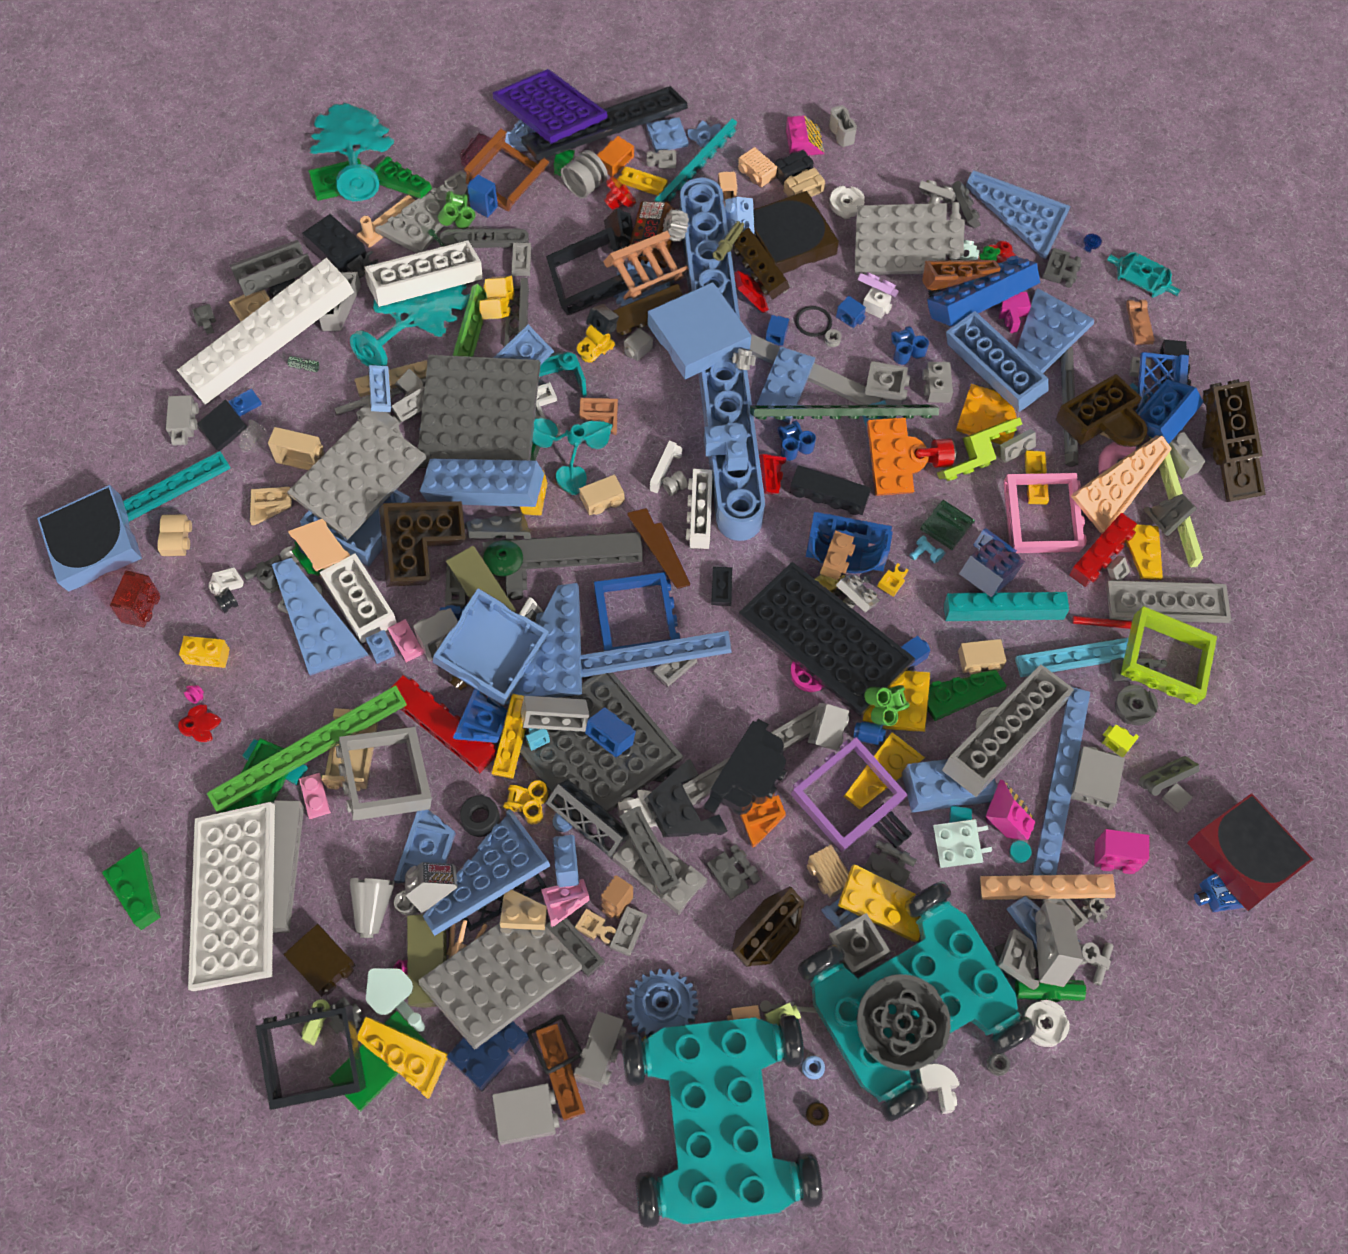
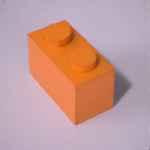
[597,136,634,177]

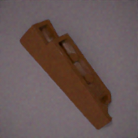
[627,508,691,589]

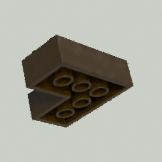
[379,501,466,587]

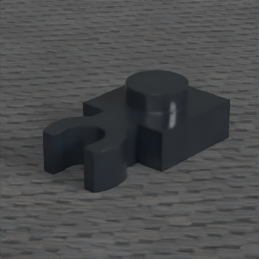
[344,251,378,279]

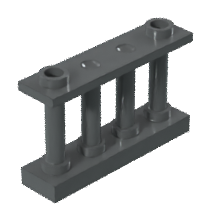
[230,240,313,296]

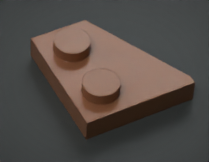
[580,398,618,435]

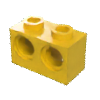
[179,636,230,668]

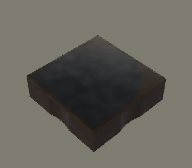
[744,191,839,274]

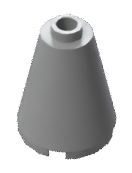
[350,878,394,938]

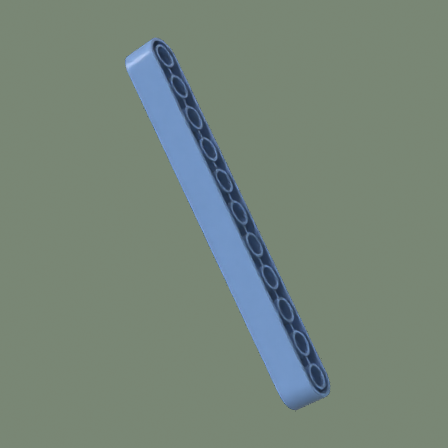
[680,178,765,541]

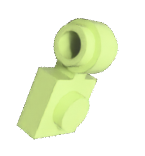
[302,999,330,1046]

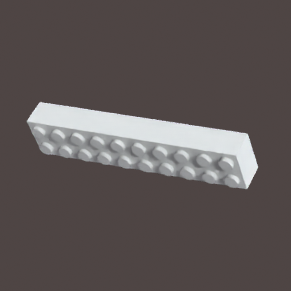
[177,258,354,404]

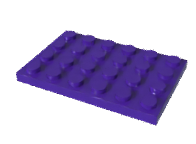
[493,69,607,143]

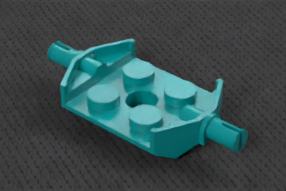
[1107,252,1181,298]

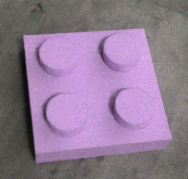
[858,272,898,297]

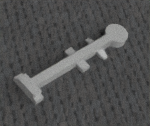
[760,1000,821,1019]

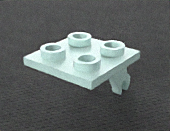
[933,819,992,868]

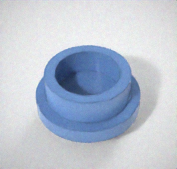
[553,813,573,832]

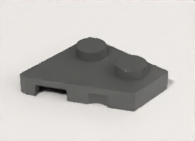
[1143,494,1197,536]

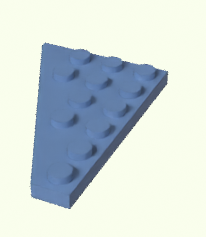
[966,170,1071,259]
[1017,288,1094,373]

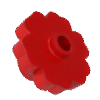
[604,177,636,210]

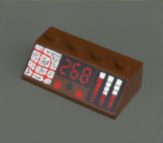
[629,201,677,269]

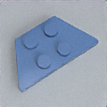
[394,810,455,883]

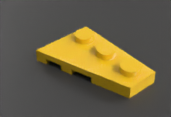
[1125,525,1163,580]

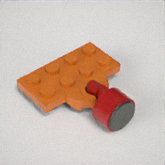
[867,418,956,496]

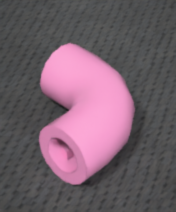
[1098,442,1136,475]

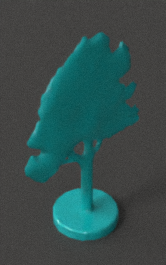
[310,102,394,202]
[350,284,470,367]

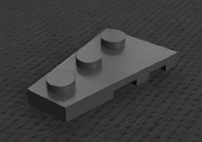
[466,513,531,539]

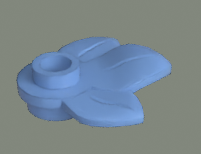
[688,121,721,147]

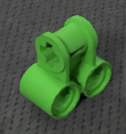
[438,191,476,229]
[865,685,910,726]

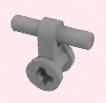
[1080,942,1114,985]

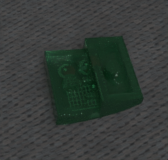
[920,500,975,550]

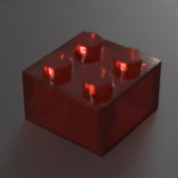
[110,570,160,628]

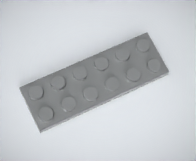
[1106,581,1231,623]

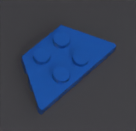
[453,688,507,743]

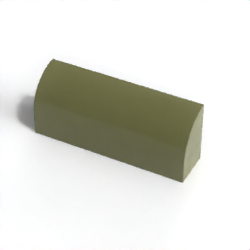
[446,545,516,613]
[407,914,447,1008]

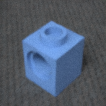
[365,630,396,664]

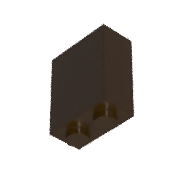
[283,923,356,997]

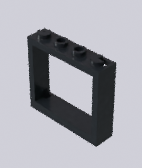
[546,227,629,315]
[256,1002,366,1110]

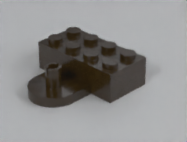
[1055,374,1147,447]

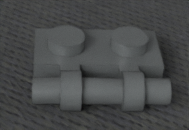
[1043,248,1081,288]
[864,840,917,888]
[707,844,761,900]

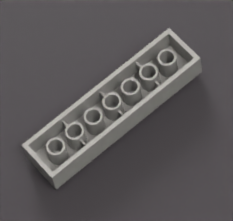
[942,664,1074,797]

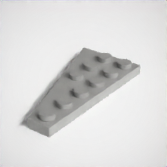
[375,170,468,253]

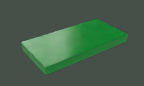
[220,738,289,813]
[329,1011,428,1112]

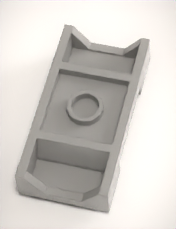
[613,838,707,915]

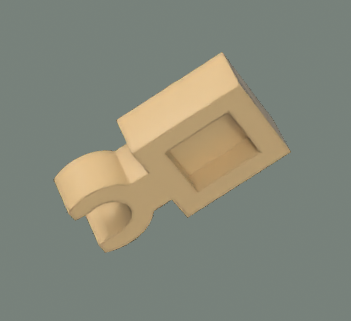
[575,909,616,945]

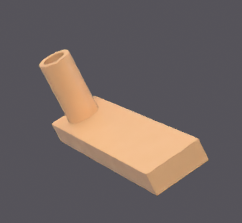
[357,195,416,248]

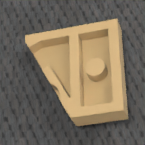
[250,487,292,526]
[500,889,547,930]

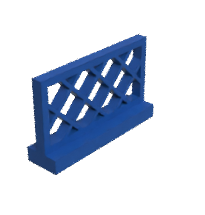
[1136,352,1189,431]

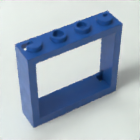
[594,572,681,651]

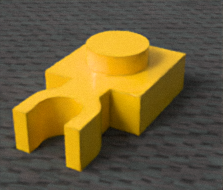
[877,563,909,597]

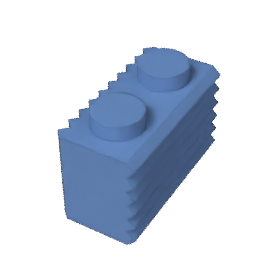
[553,835,579,887]

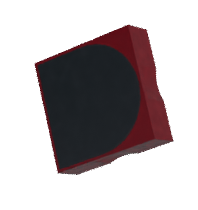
[1187,793,1314,911]

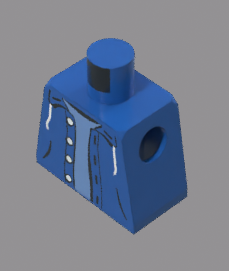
[1194,873,1244,912]

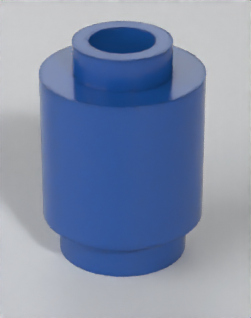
[854,721,886,745]

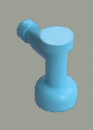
[909,535,945,563]

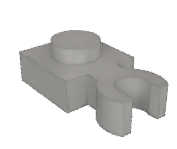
[647,150,676,168]

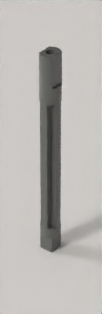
[1060,347,1078,467]

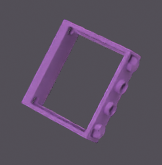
[791,737,907,853]

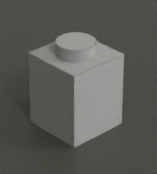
[624,328,653,361]

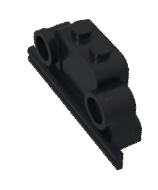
[703,719,788,815]

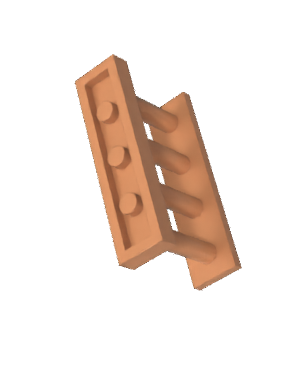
[603,231,688,300]

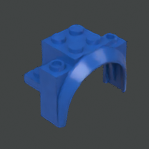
[805,512,893,573]

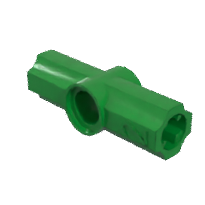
[1015,979,1086,1003]

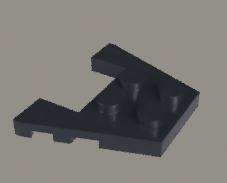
[644,759,728,837]

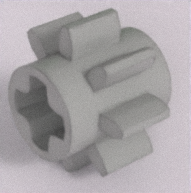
[732,348,756,370]
[1080,898,1110,923]

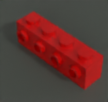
[1069,512,1137,587]

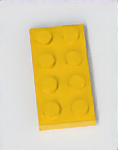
[838,865,921,942]

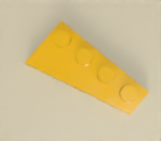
[843,732,925,809]
[357,1017,448,1099]

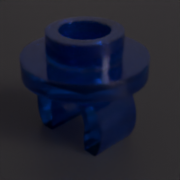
[1084,234,1102,253]

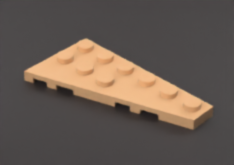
[1070,435,1172,534]

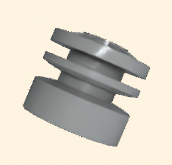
[561,150,608,198]

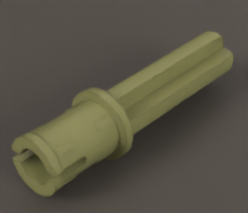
[713,221,744,261]

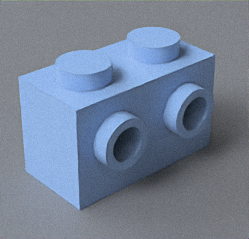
[725,197,754,234]

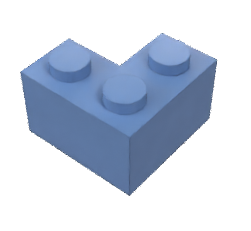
[704,424,748,471]

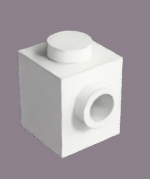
[863,287,892,319]

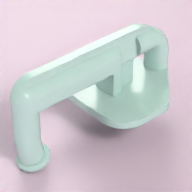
[366,968,425,1032]

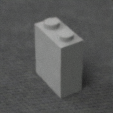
[1071,746,1125,810]
[493,1084,559,1145]

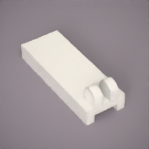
[650,441,682,493]

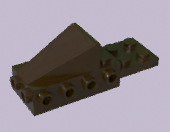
[1202,379,1266,502]

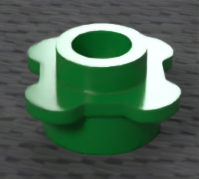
[979,246,1000,261]

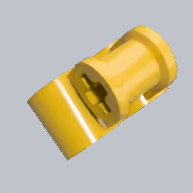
[577,325,615,363]
[503,780,548,825]

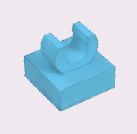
[526,728,550,751]

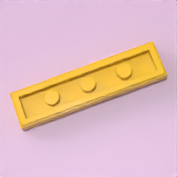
[491,694,526,779]

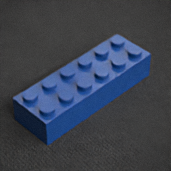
[927,256,1040,326]

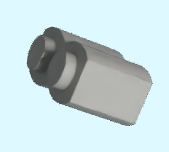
[829,105,857,147]

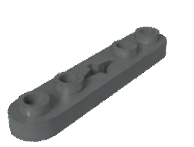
[440,229,529,248]

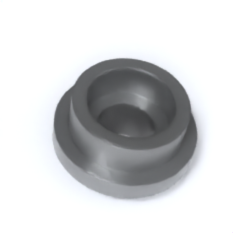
[987,1053,1010,1076]

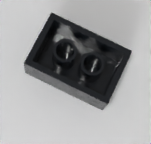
[302,214,366,273]

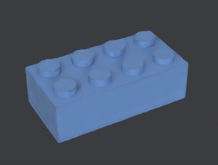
[902,759,997,813]

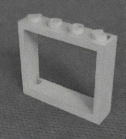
[335,727,432,821]

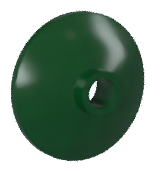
[483,540,523,576]

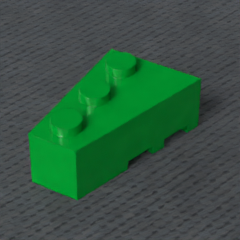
[102,847,161,930]

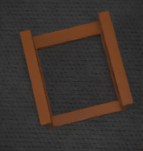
[464,129,549,212]

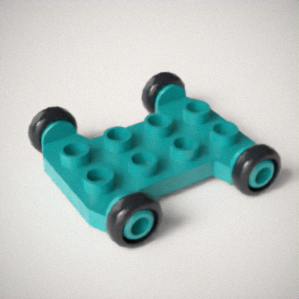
[798,881,1036,1122]
[622,1015,823,1228]

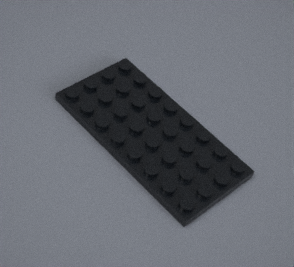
[738,562,915,716]

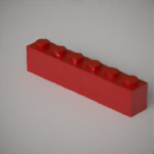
[391,675,496,774]

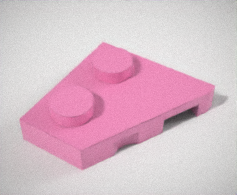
[541,879,589,926]

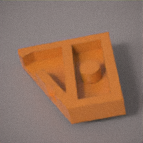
[740,795,786,848]

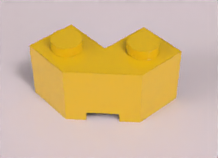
[479,276,514,319]

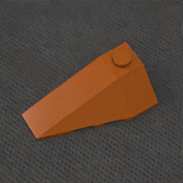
[922,260,1000,291]

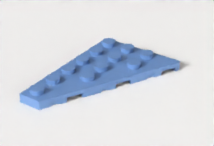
[505,583,582,704]
[423,809,550,936]

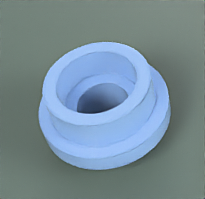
[802,1056,825,1080]

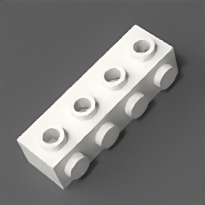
[686,469,712,549]

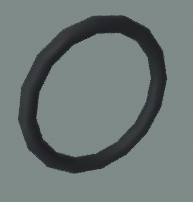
[795,306,832,337]

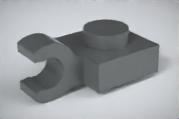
[192,304,216,335]

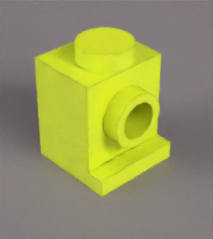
[1102,725,1139,757]

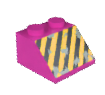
[786,116,824,155]
[986,780,1035,840]

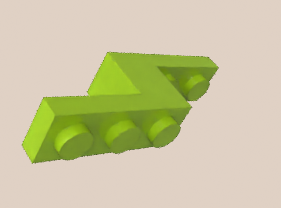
[936,417,1022,481]

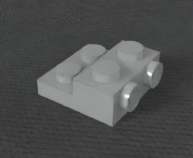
[865,361,910,404]

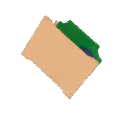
[288,519,350,579]

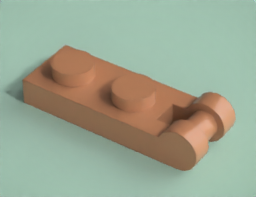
[1126,300,1155,345]

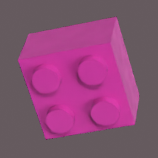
[1094,829,1149,874]

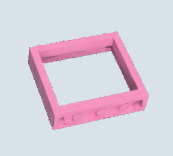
[1003,473,1087,553]

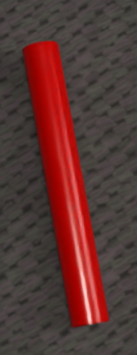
[1072,616,1132,629]

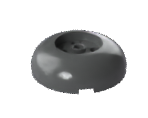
[857,974,951,1071]

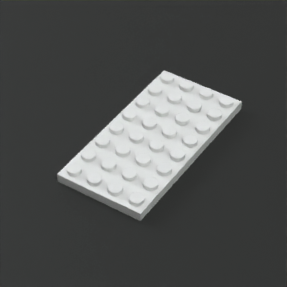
[188,802,275,991]

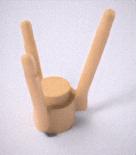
[447,920,487,959]

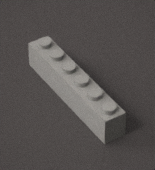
[273,801,304,933]

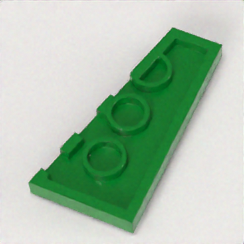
[373,156,432,199]
[927,670,1007,721]

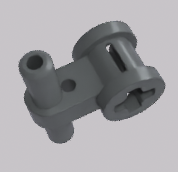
[243,555,282,593]

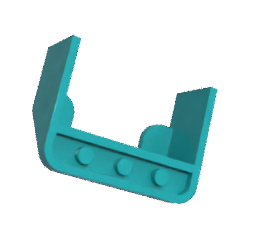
[539,351,587,397]

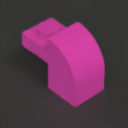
[999,292,1031,333]

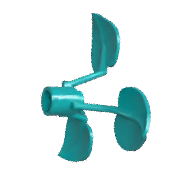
[532,418,612,495]

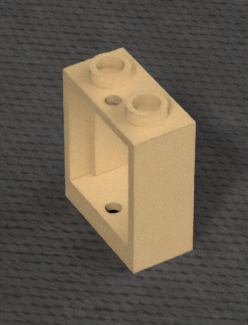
[268,427,325,470]

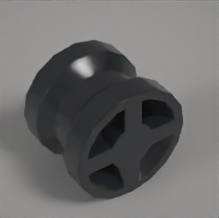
[214,588,239,614]

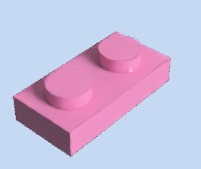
[387,619,424,662]
[299,773,331,819]

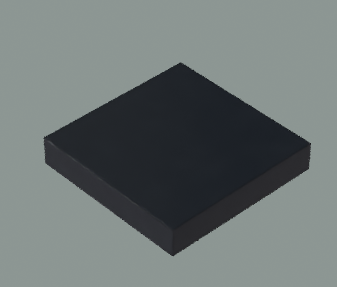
[197,399,248,451]

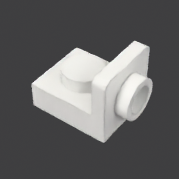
[209,568,244,595]

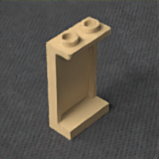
[321,708,378,791]

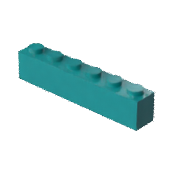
[944,592,1069,621]

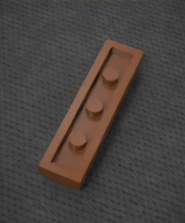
[536,1024,586,1121]

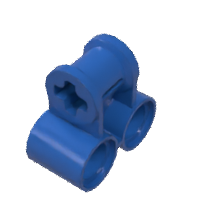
[891,326,929,365]
[778,420,816,461]

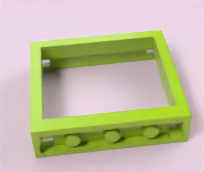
[1120,606,1217,705]

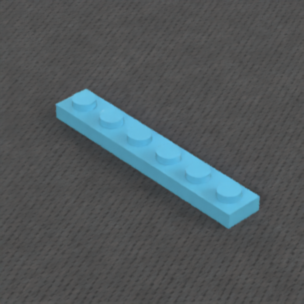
[1015,638,1139,677]

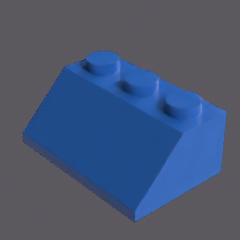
[1138,379,1203,444]

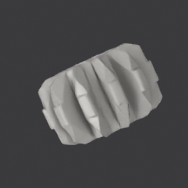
[663,209,689,241]

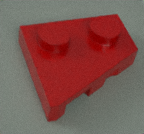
[734,270,769,313]
[759,454,786,495]

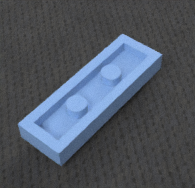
[369,365,391,412]

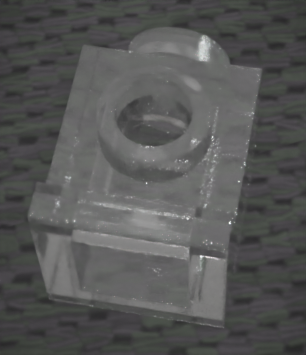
[238,419,269,454]

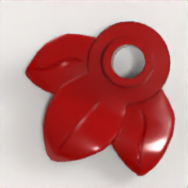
[989,241,1016,263]
[178,704,221,742]

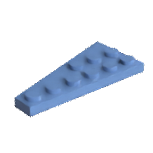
[272,558,369,675]

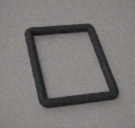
[527,1014,582,1074]

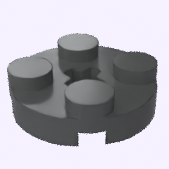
[1115,685,1158,726]

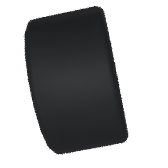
[460,795,500,837]

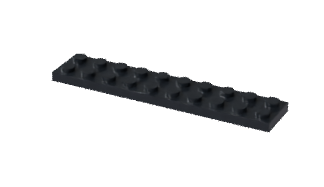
[521,86,688,161]

